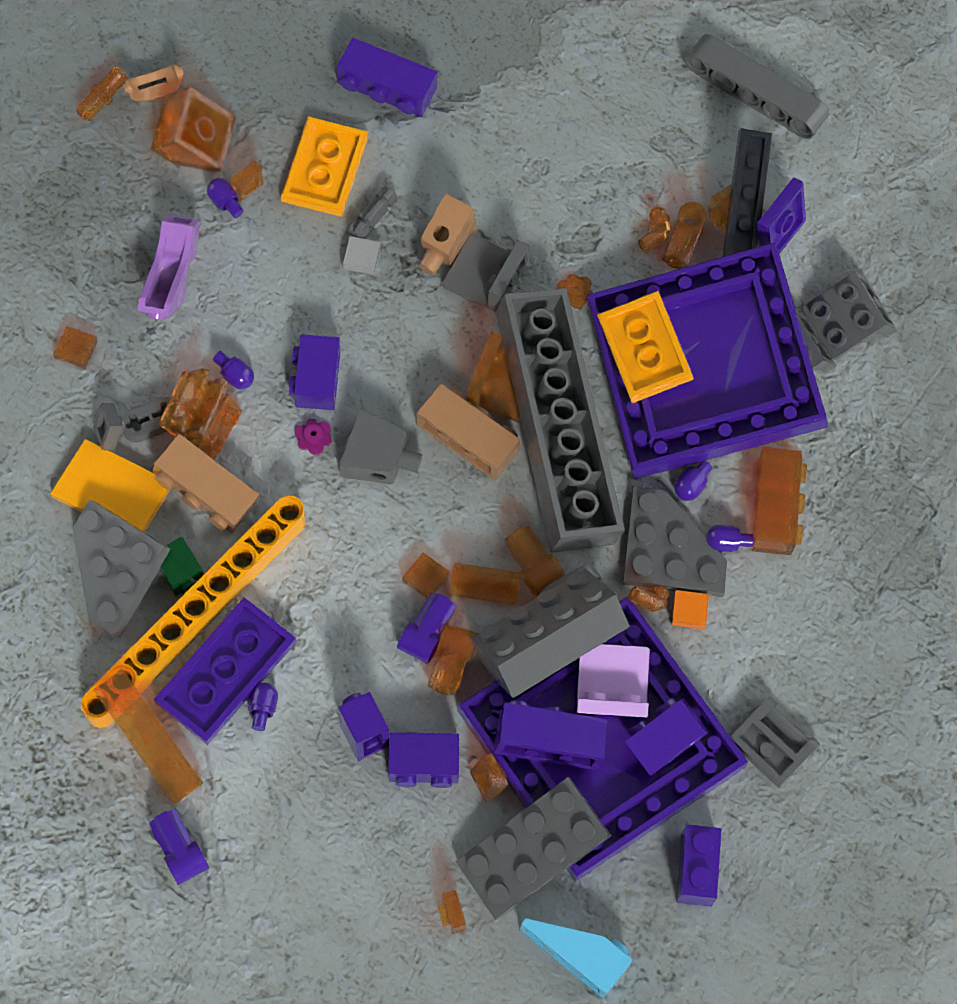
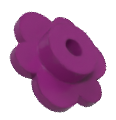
[295,419,332,455]

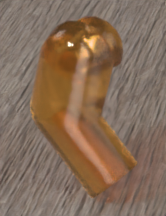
[638,206,670,253]
[628,586,669,612]

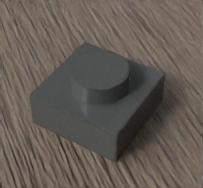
[93,403,124,450]

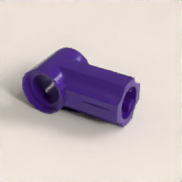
[397,592,457,664]
[149,809,209,885]

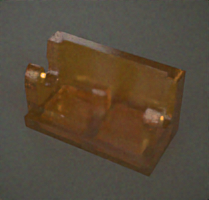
[159,368,229,441]

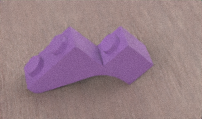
[137,214,200,319]

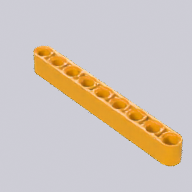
[81,495,306,728]

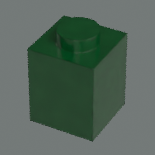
[159,537,204,597]

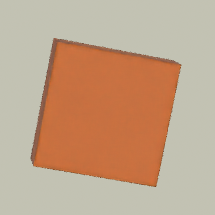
[671,590,709,630]

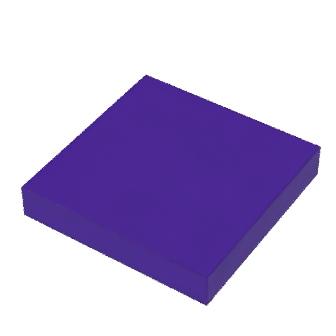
[757,177,806,254]

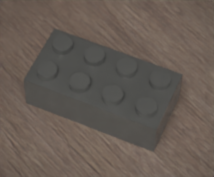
[470,569,630,698]

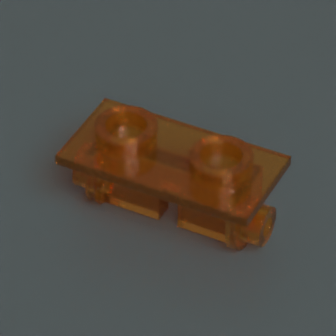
[188,393,242,460]
[450,562,521,605]

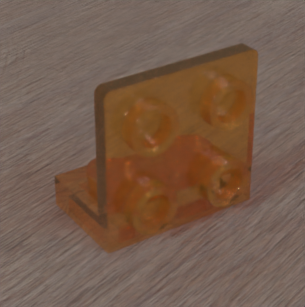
[466,331,521,423]

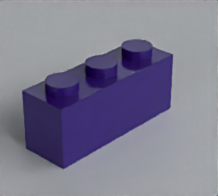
[337,37,438,117]
[494,701,608,770]

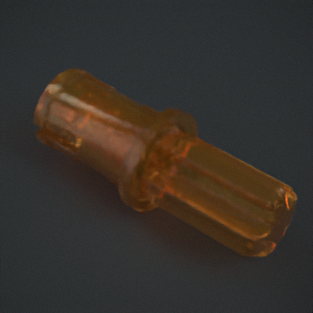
[76,67,128,121]

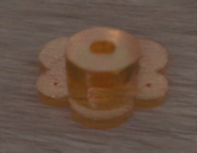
[557,274,593,309]

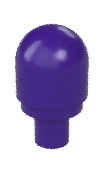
[207,178,244,218]
[212,351,254,390]
[674,461,712,501]
[706,525,754,552]
[248,682,278,731]

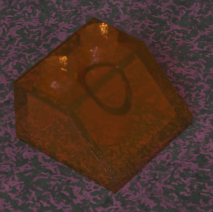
[150,86,236,172]

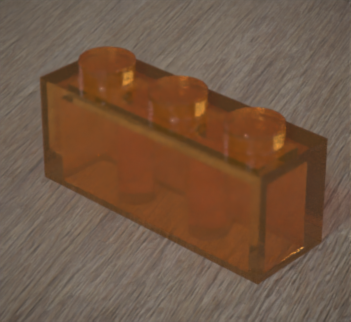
[752,447,807,555]

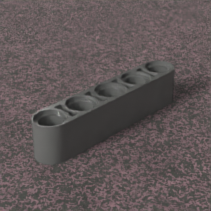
[685,34,829,139]

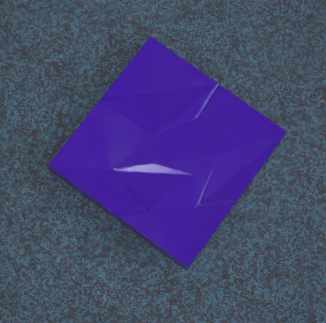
[587,242,828,479]
[458,596,748,882]

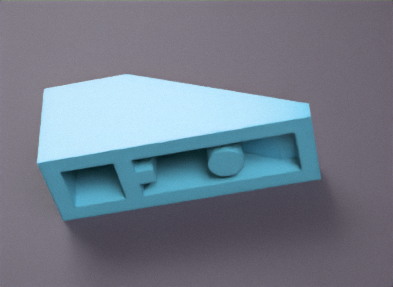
[520,918,633,999]

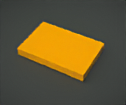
[281,116,368,217]
[597,291,694,403]
[50,439,170,532]

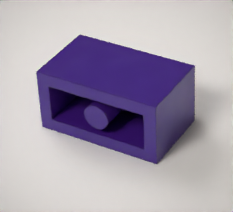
[289,334,341,410]
[338,692,389,761]
[625,698,709,776]
[389,733,459,788]
[677,824,722,907]

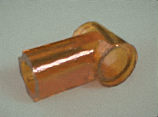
[662,202,707,269]
[505,526,565,596]
[428,623,478,696]

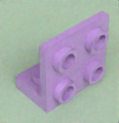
[576,644,650,717]

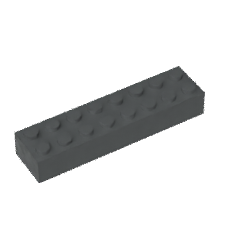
[496,288,625,553]

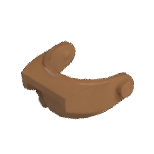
[122,64,184,102]

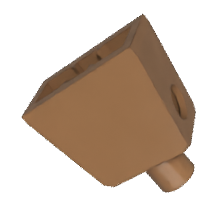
[418,193,477,275]

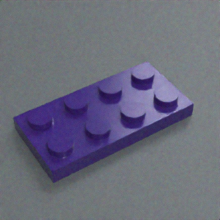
[153,597,297,745]

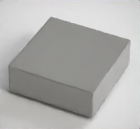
[343,236,381,275]

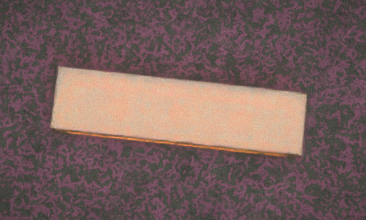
[92,669,203,804]

